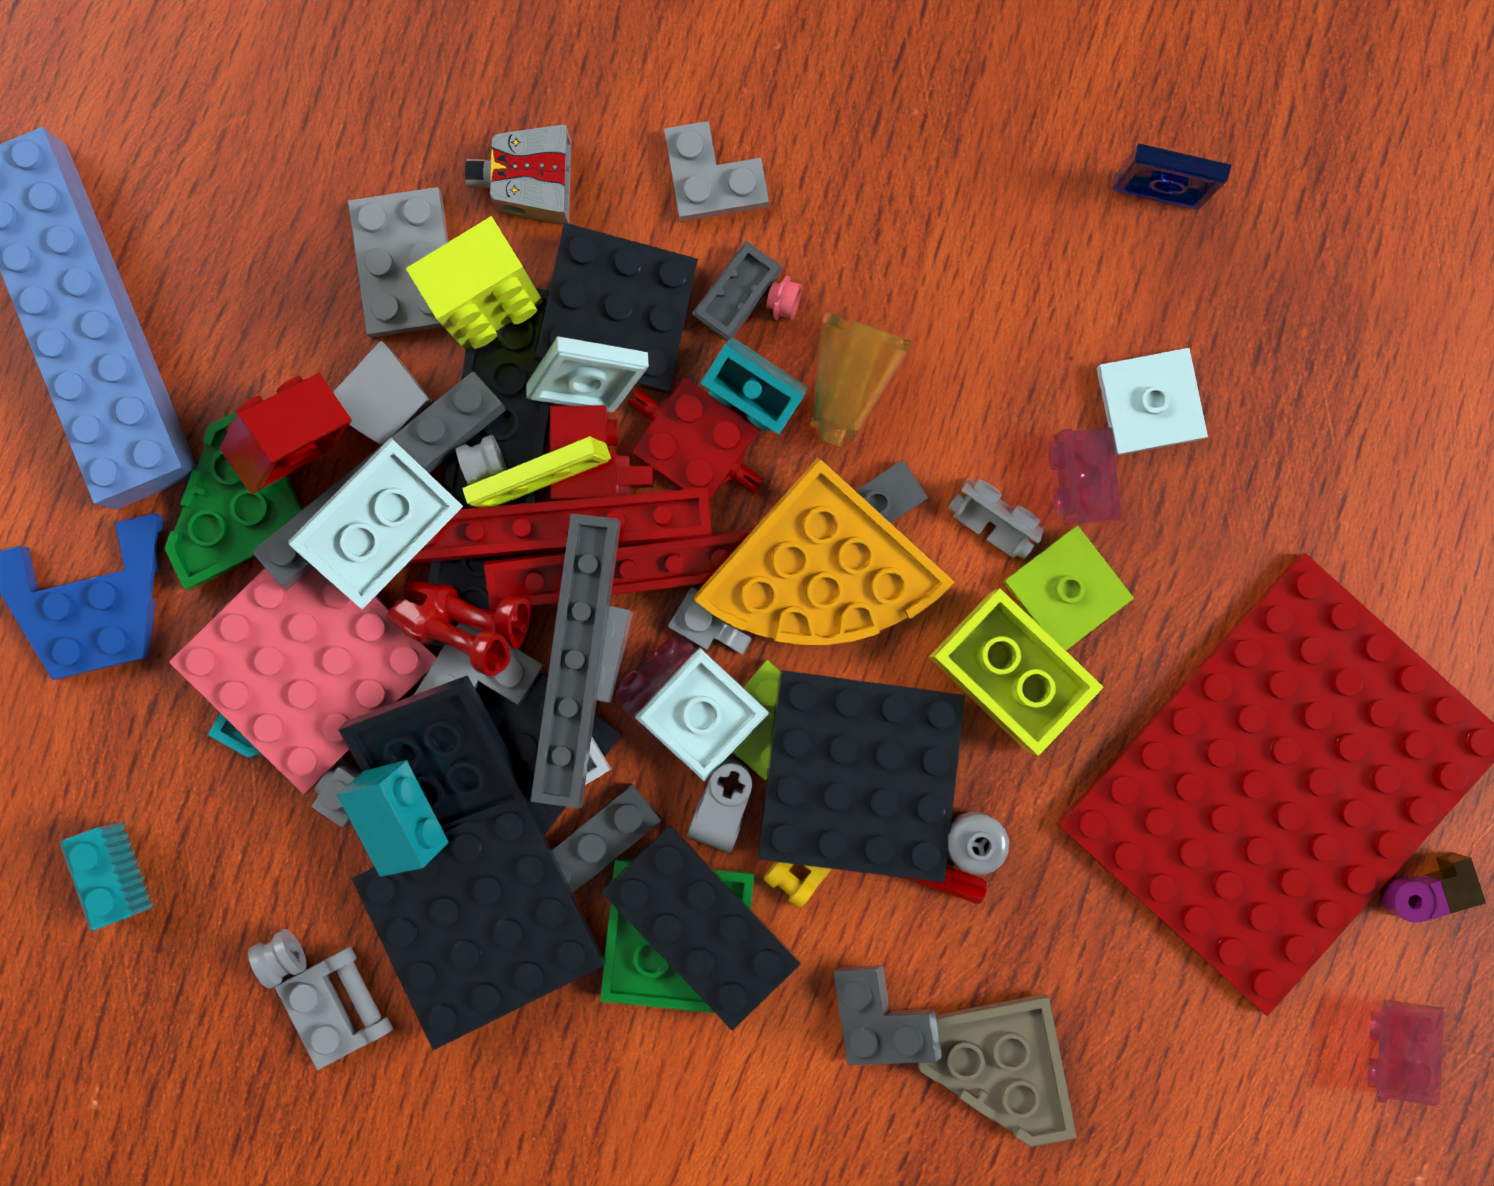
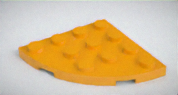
[693,458,955,645]

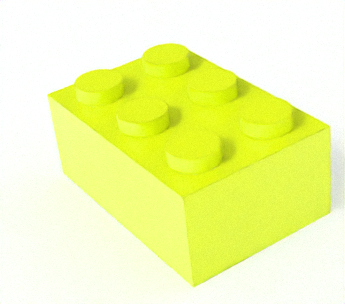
[405,216,543,350]
[928,588,1103,756]

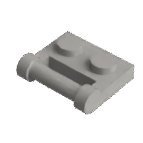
[275,946,393,1071]

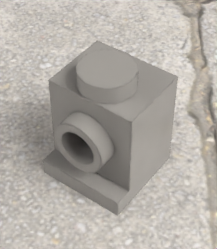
[311,758,362,828]

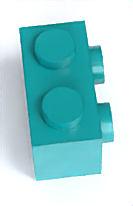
[700,337,809,435]
[336,760,449,877]

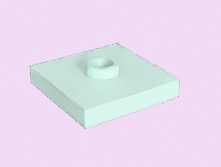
[527,336,649,412]
[1096,348,1208,456]
[635,647,769,781]

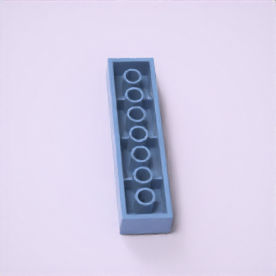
[0,127,197,510]

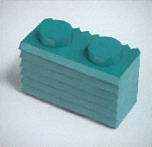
[59,822,153,932]

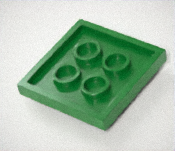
[600,858,754,1013]

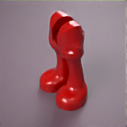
[387,580,531,677]

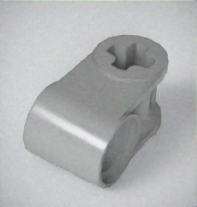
[686,758,752,853]

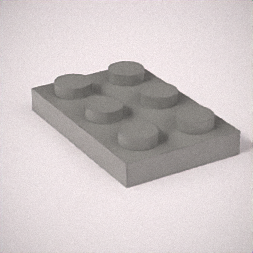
[348,187,449,338]

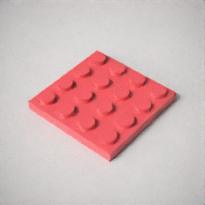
[169,568,437,795]

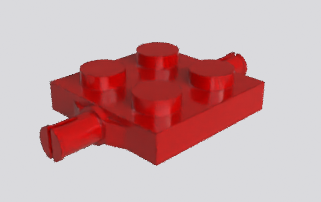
[628,377,765,503]

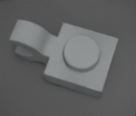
[668,587,752,655]

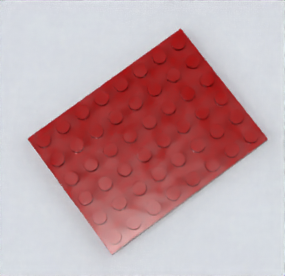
[1056,553,1494,1016]

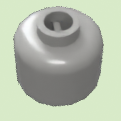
[948,811,1009,875]

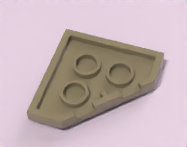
[917,993,1077,1147]

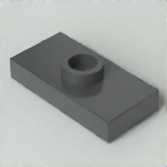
[692,241,783,342]
[856,460,928,523]

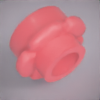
[766,276,802,320]

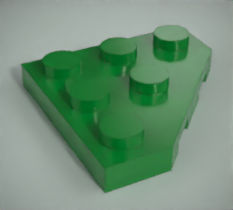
[164,412,304,591]

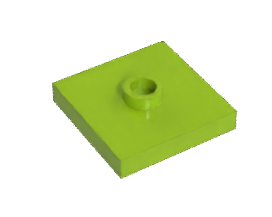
[1003,525,1134,651]

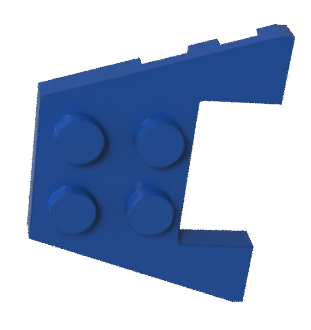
[0,513,164,680]

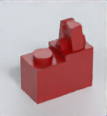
[550,405,654,501]

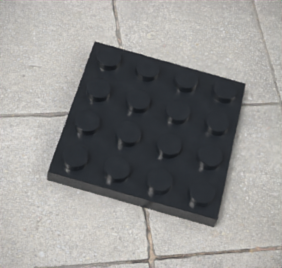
[756,670,965,883]
[351,803,606,1050]

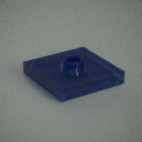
[1112,143,1231,210]

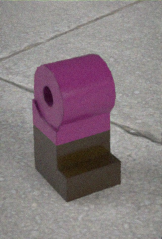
[1380,852,1486,923]

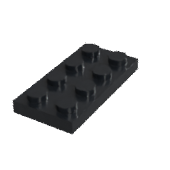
[601,824,801,1031]

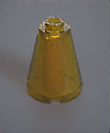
[810,312,912,446]

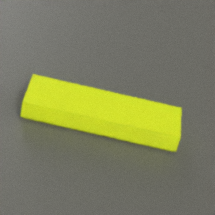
[462,437,611,508]

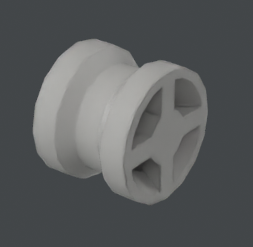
[456,435,507,485]
[248,929,307,989]

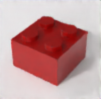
[219,373,352,495]

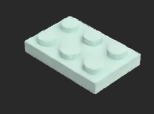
[288,438,463,609]

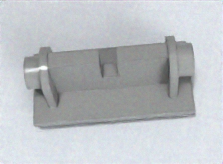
[948,477,1043,560]

